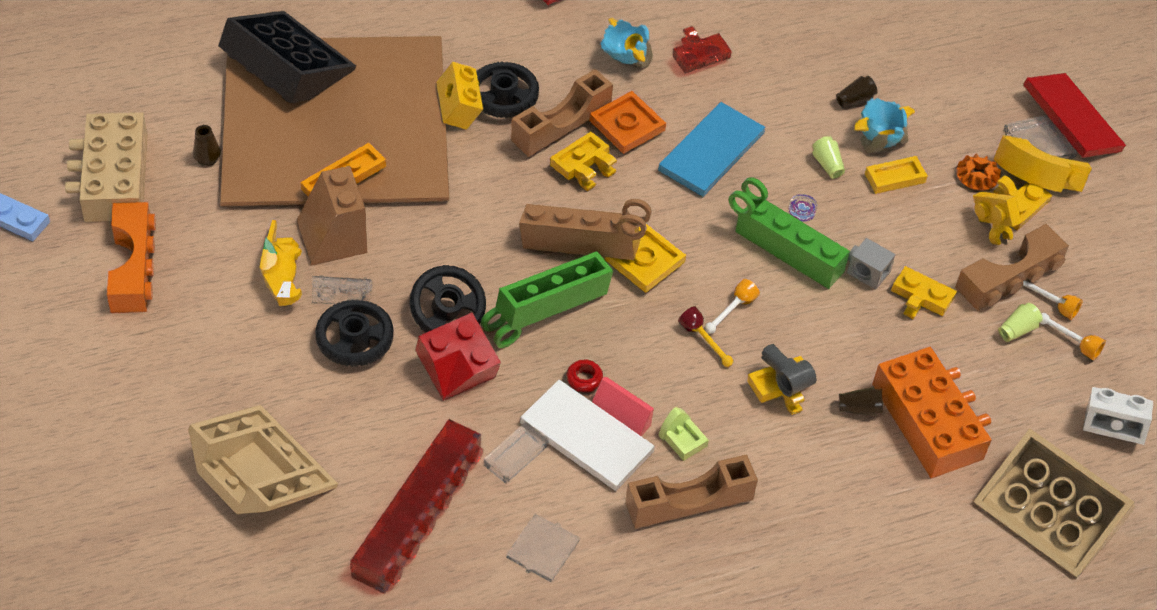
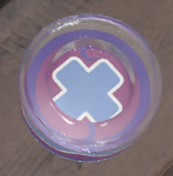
[788,194,818,222]

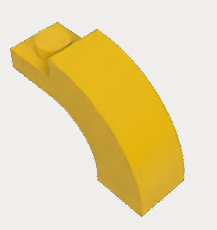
[994,135,1092,192]

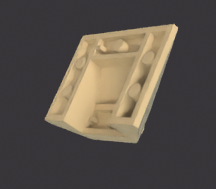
[188,405,338,514]

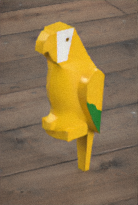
[259,220,302,306]

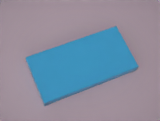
[658,102,766,197]

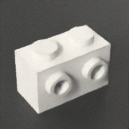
[1083,387,1153,445]

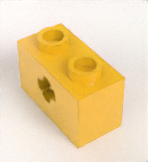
[436,62,483,130]

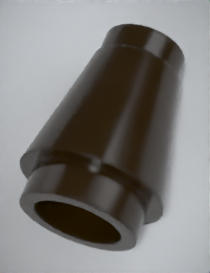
[836,75,878,108]
[193,125,221,166]
[839,386,883,416]

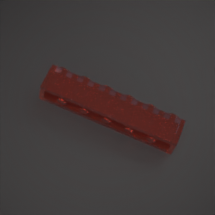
[350,419,484,594]

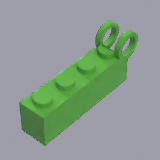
[728,177,850,289]
[481,251,613,348]

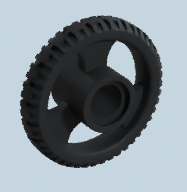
[476,62,539,118]
[409,265,486,333]
[316,299,394,367]

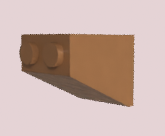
[297,166,368,266]

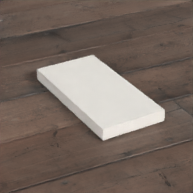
[520,379,655,491]

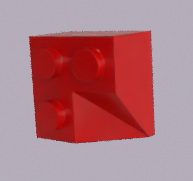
[415,313,501,401]

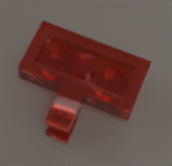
[672,26,732,74]

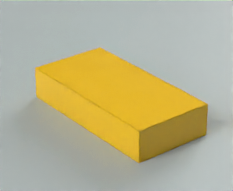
[865,156,928,194]

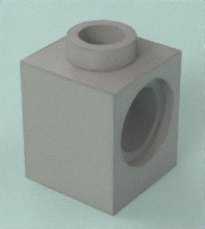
[847,238,896,289]

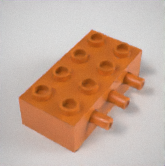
[872,346,992,479]

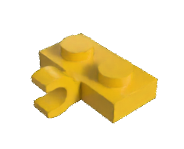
[993,175,1052,231]
[973,192,1022,245]
[891,266,957,319]
[747,356,805,415]

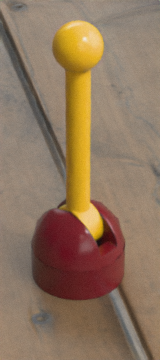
[678,306,733,367]

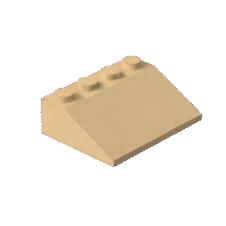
[973,428,1135,578]

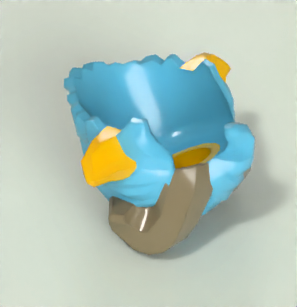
[600,18,653,68]
[854,98,915,153]

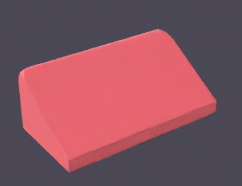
[592,377,654,436]

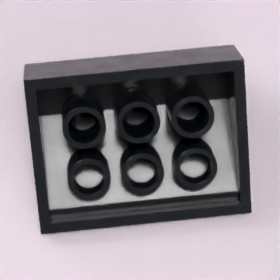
[218,11,356,103]

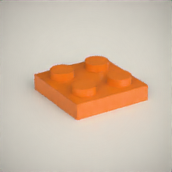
[589,91,666,154]

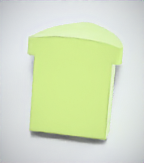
[658,407,709,461]

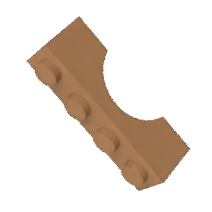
[511,69,613,157]
[955,224,1069,311]
[625,454,758,529]

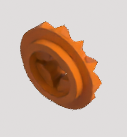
[956,153,1001,191]

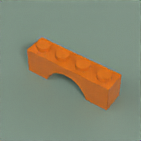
[107,202,156,313]

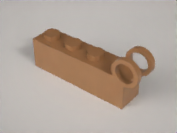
[519,199,652,260]

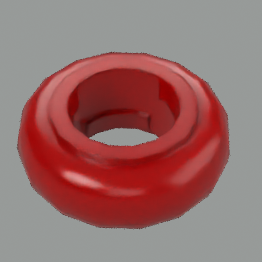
[566,359,604,393]

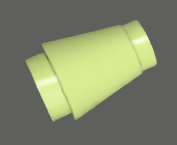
[812,136,845,179]
[998,303,1043,342]

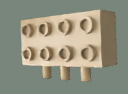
[65,112,148,222]

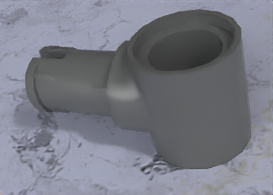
[761,344,817,397]

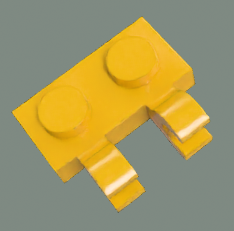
[550,132,617,191]

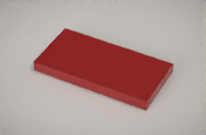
[1023,73,1126,158]

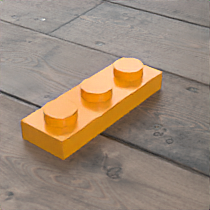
[300,143,386,197]

